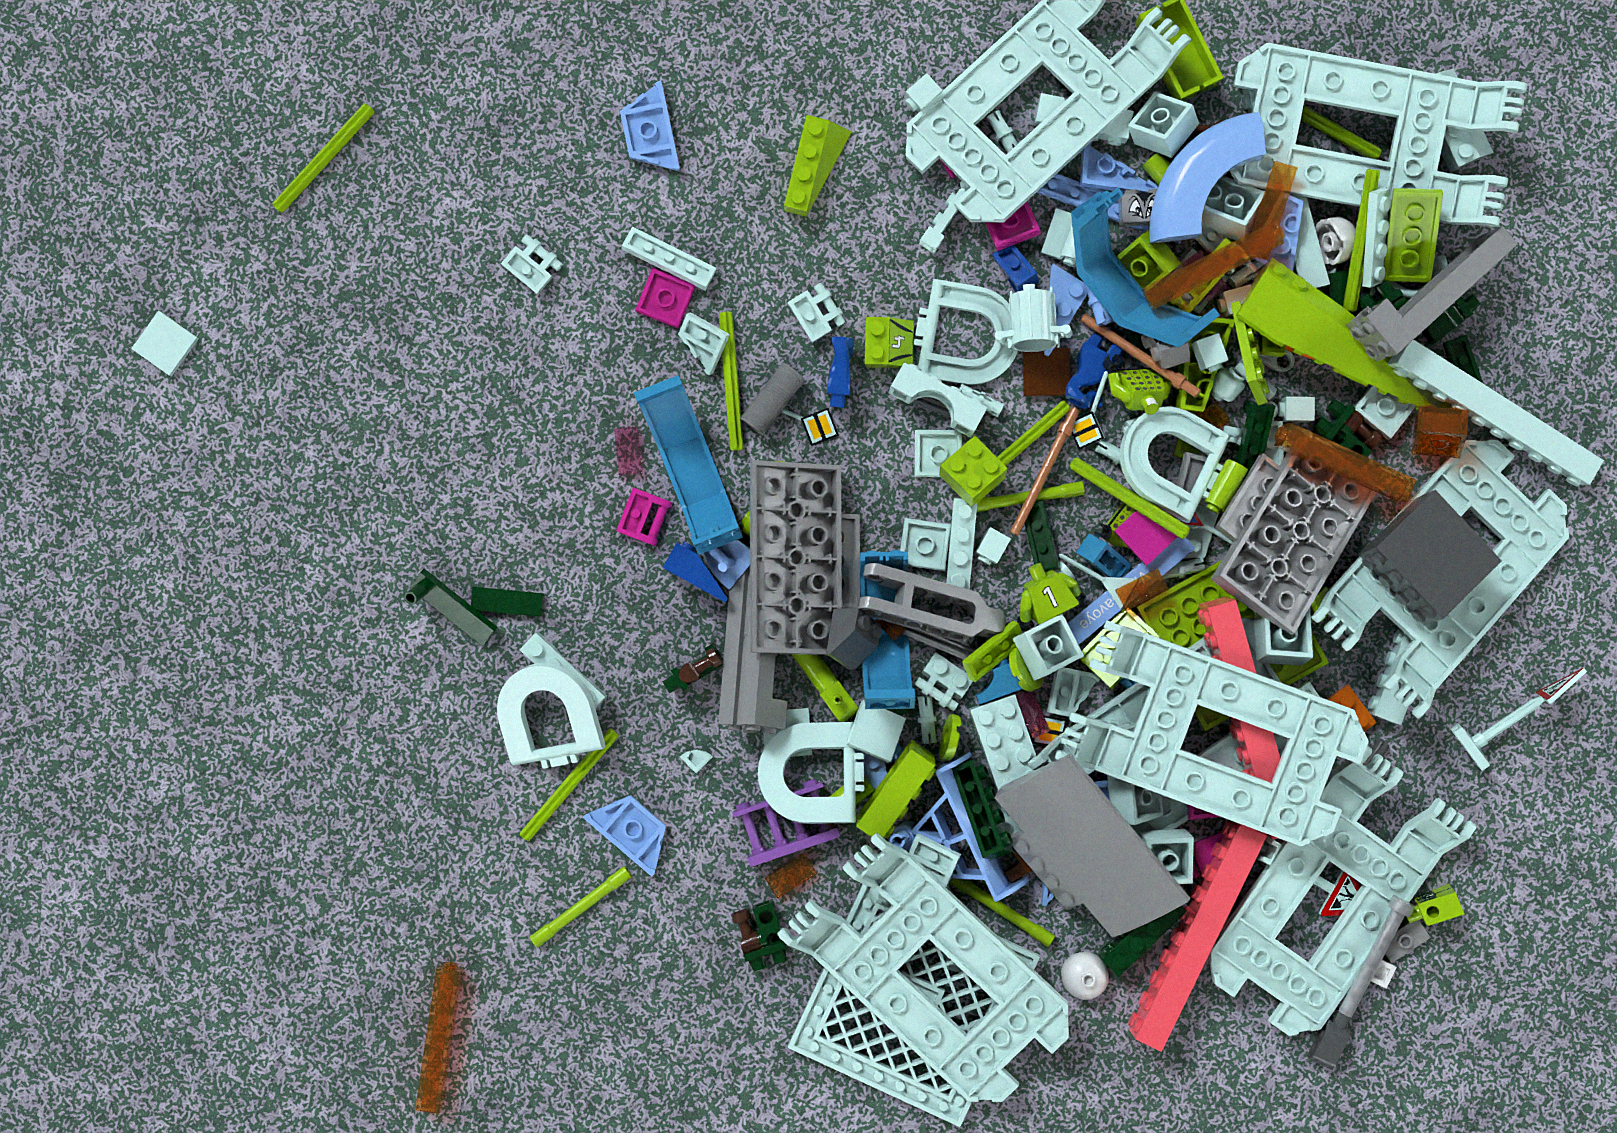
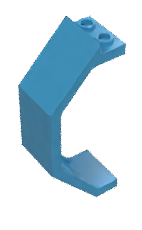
[1071,188,1220,348]
[634,375,743,555]
[860,550,915,710]

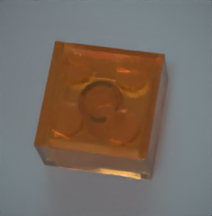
[1411,405,1468,458]

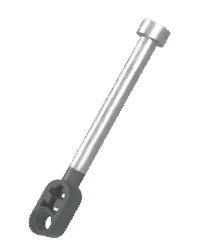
[1308,895,1415,1070]

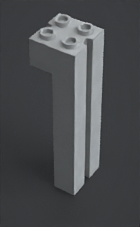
[1346,226,1518,361]
[718,566,788,734]

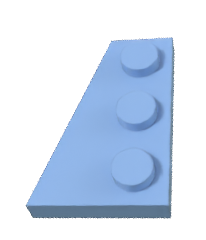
[1249,191,1304,272]

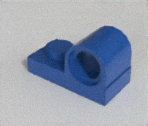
[992,245,1039,292]

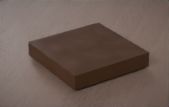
[1022,348,1071,397]

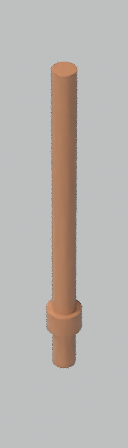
[1081,314,1201,398]
[1010,407,1080,536]

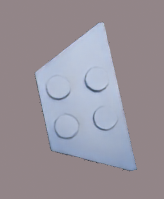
[620,81,680,171]
[583,795,667,877]

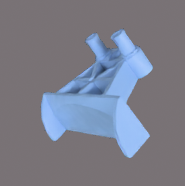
[889,751,1029,902]

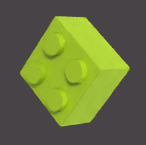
[939,436,1008,508]

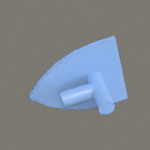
[704,540,750,590]

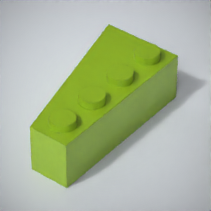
[1175,318,1235,414]

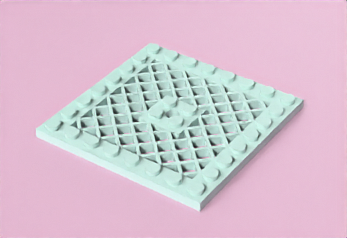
[788,884,1040,1127]

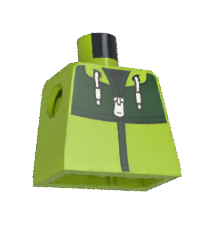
[1406,883,1464,926]

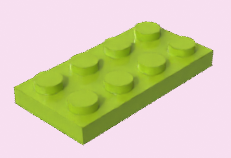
[1383,188,1443,282]
[1231,301,1270,405]

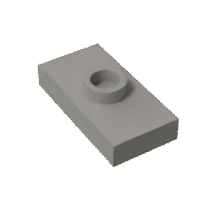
[1385,920,1431,963]

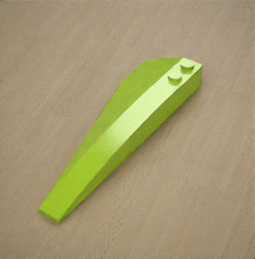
[1236,258,1450,422]

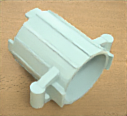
[995,284,1073,352]

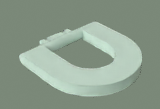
[914,279,1018,385]
[1120,407,1230,523]
[497,663,605,769]
[758,722,864,824]

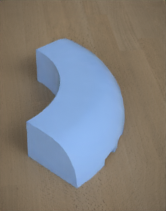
[1149,112,1266,244]

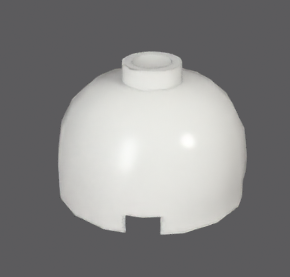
[1315,217,1356,265]
[1061,951,1109,1000]

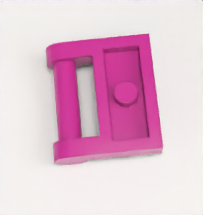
[616,487,673,546]

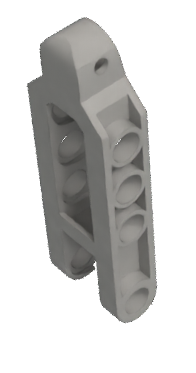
[858,563,1006,643]

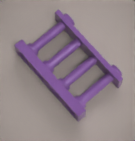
[732,779,840,867]

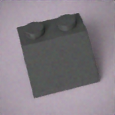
[826,608,882,670]

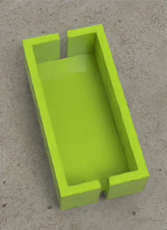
[1135,0,1224,102]
[856,739,936,839]

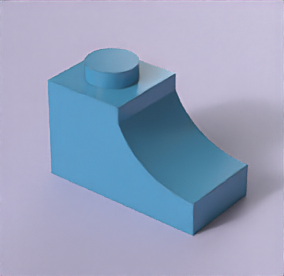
[1075,534,1132,578]
[975,659,1023,704]

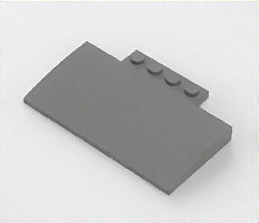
[1211,430,1379,635]
[750,460,860,655]
[994,754,1190,938]

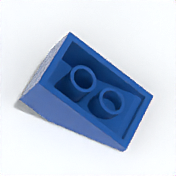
[662,541,729,603]

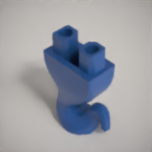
[1065,334,1123,409]
[827,336,855,408]

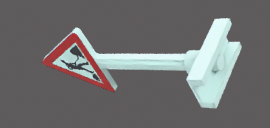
[1451,668,1587,771]
[1256,837,1361,916]

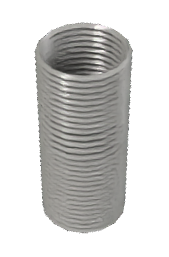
[740,363,805,436]

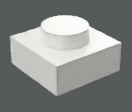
[1371,960,1397,989]

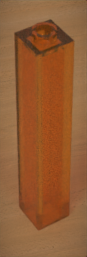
[1141,221,1285,311]
[1274,423,1416,502]
[415,962,463,1114]

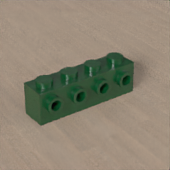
[952,760,1013,860]
[1098,906,1187,977]

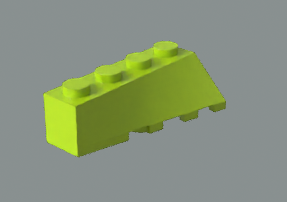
[784,115,852,217]

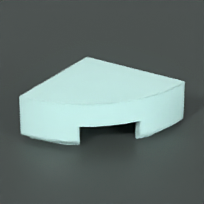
[680,750,713,773]

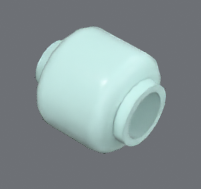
[1210,367,1245,402]

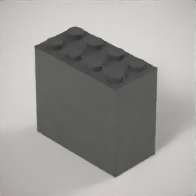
[1358,490,1502,625]

